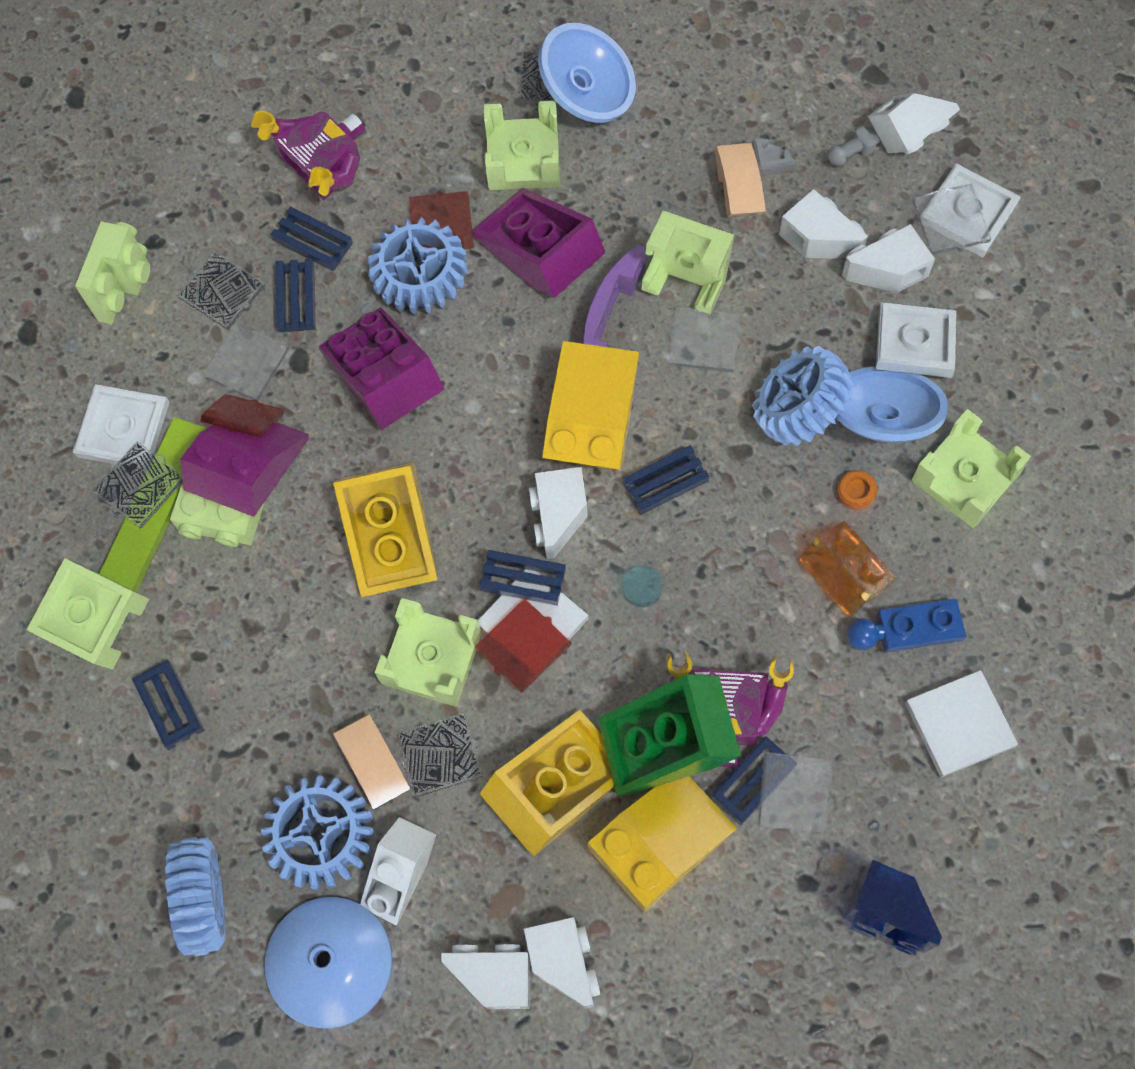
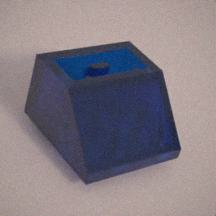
[843,860,942,956]

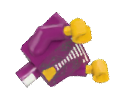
[251,110,365,201]
[665,651,794,767]

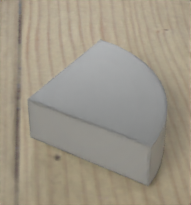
[752,138,795,176]

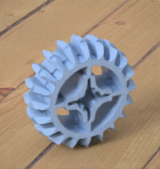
[368,217,468,315]
[752,346,854,446]
[261,775,375,890]
[165,837,226,956]

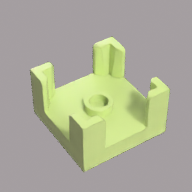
[484,101,560,190]
[641,211,734,314]
[911,409,1031,529]
[27,558,149,670]
[375,598,482,707]

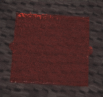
[409,191,474,250]
[200,394,284,438]
[475,598,572,693]

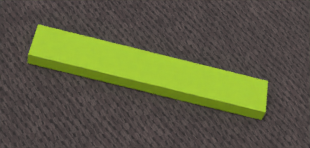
[99,417,207,592]

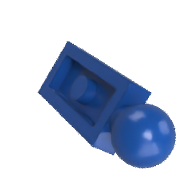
[846,599,967,653]

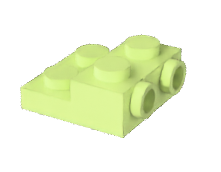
[75,221,150,324]
[170,484,264,547]

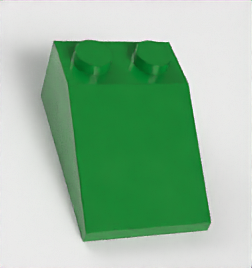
[598,674,741,797]

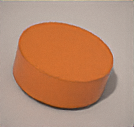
[838,470,877,510]

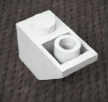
[868,93,960,154]
[779,189,868,259]
[842,224,935,293]
[529,467,588,559]
[360,817,436,925]
[524,917,600,1009]
[441,944,530,1009]

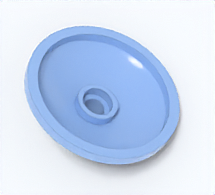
[538,23,636,123]
[836,367,948,443]
[265,897,392,1028]

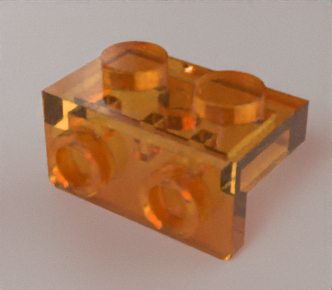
[799,521,897,617]

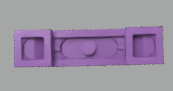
[584,245,645,347]

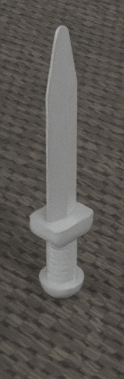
[828,97,939,166]

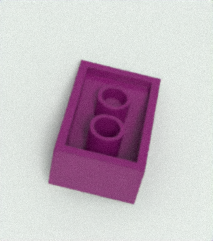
[471,187,606,298]
[180,409,309,517]

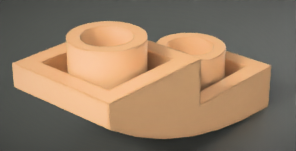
[715,143,766,217]
[332,714,410,809]

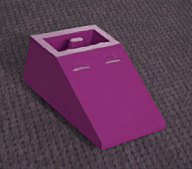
[319,307,445,430]

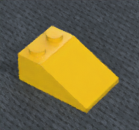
[542,341,640,470]
[333,461,438,597]
[480,710,615,857]
[588,776,737,914]

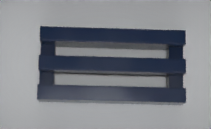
[271,206,353,271]
[276,258,316,333]
[623,445,710,515]
[479,550,566,606]
[132,660,205,750]
[710,736,797,826]

